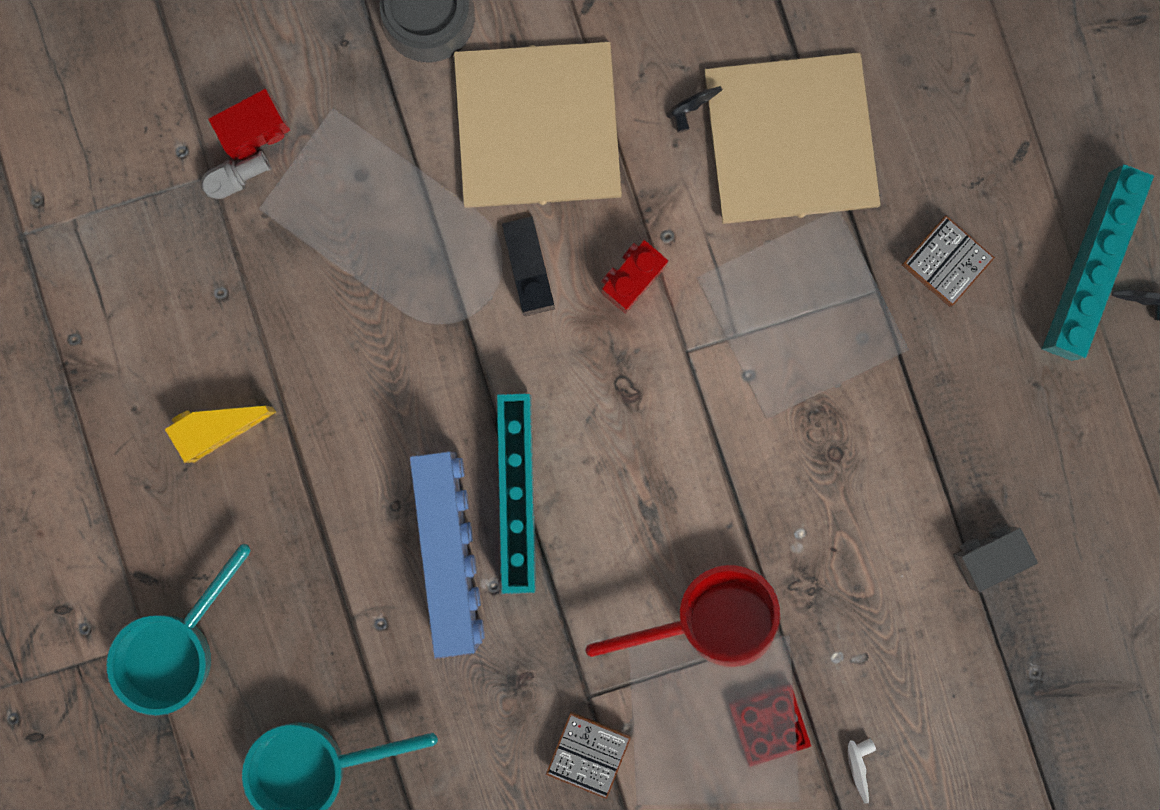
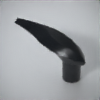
[666,86,723,133]
[1111,290,1160,321]

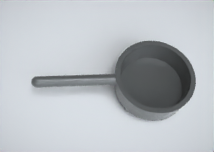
[380,0,475,62]

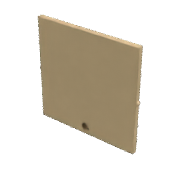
[454,42,622,208]
[704,52,880,224]

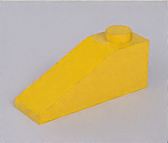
[165,406,276,463]

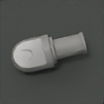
[201,151,271,199]

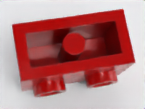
[208,88,291,160]
[601,240,669,314]

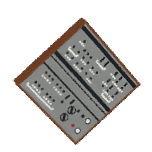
[902,216,995,307]
[546,711,631,799]

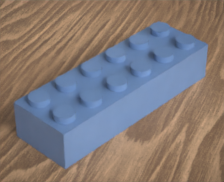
[410,452,485,658]

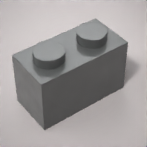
[953,524,1038,592]

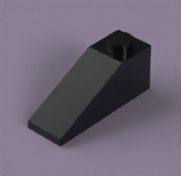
[502,216,555,317]

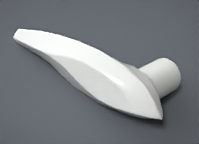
[848,738,876,803]

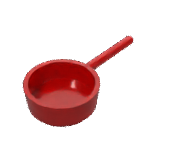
[585,565,780,667]

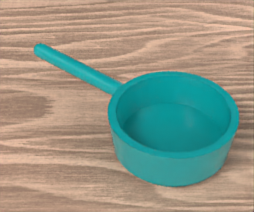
[107,544,251,715]
[242,722,438,810]

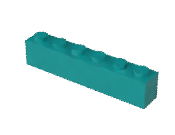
[1042,164,1154,361]
[497,394,536,594]

